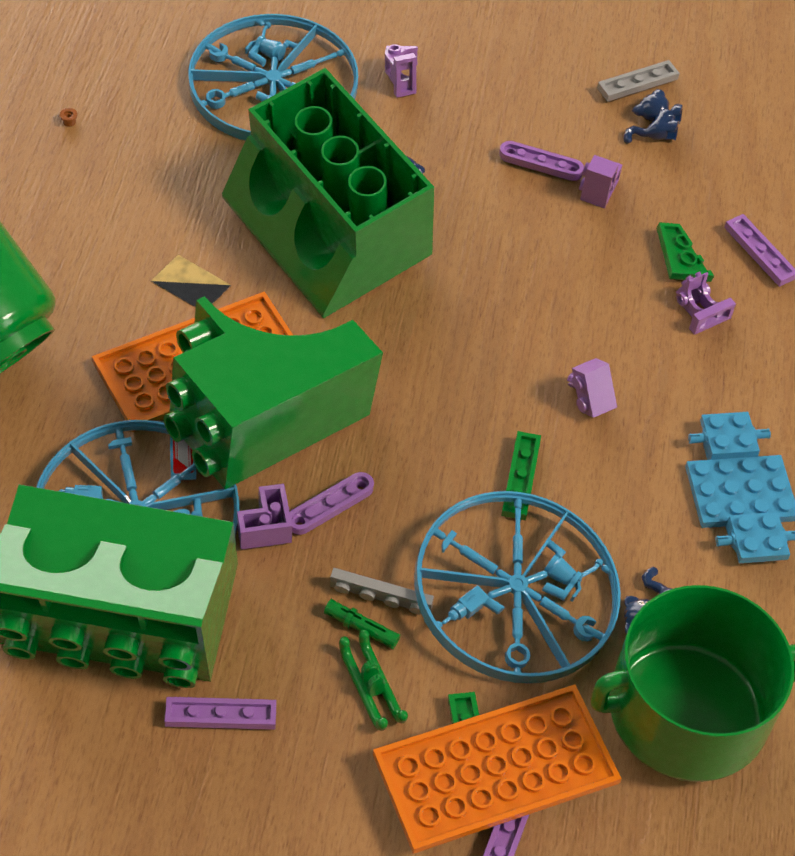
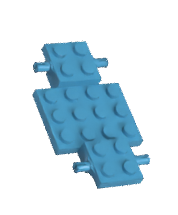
[685,412,795,563]

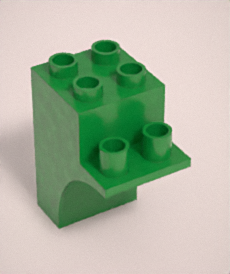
[164,296,383,490]

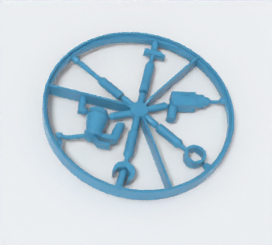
[188,14,358,141]
[36,420,239,538]
[414,491,621,683]

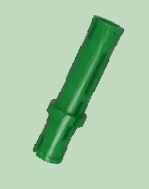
[324,598,401,649]

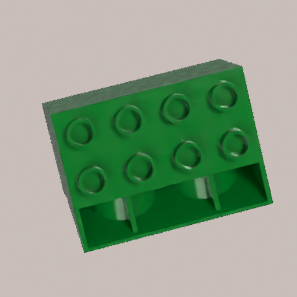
[222,68,434,319]
[0,484,238,688]

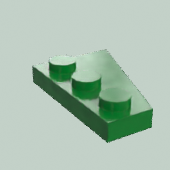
[656,222,714,282]

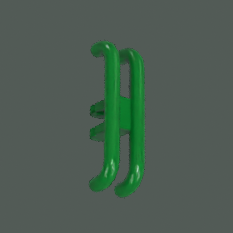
[339,630,408,731]

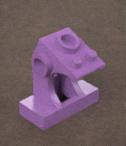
[385,44,418,97]
[676,271,736,335]

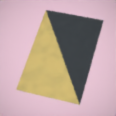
[151,255,231,307]

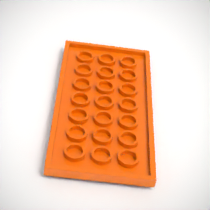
[92,291,293,432]
[372,684,622,854]

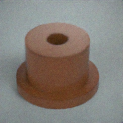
[60,108,78,127]

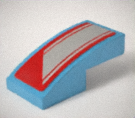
[170,437,196,480]

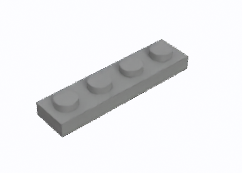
[597,60,680,102]
[330,568,434,615]

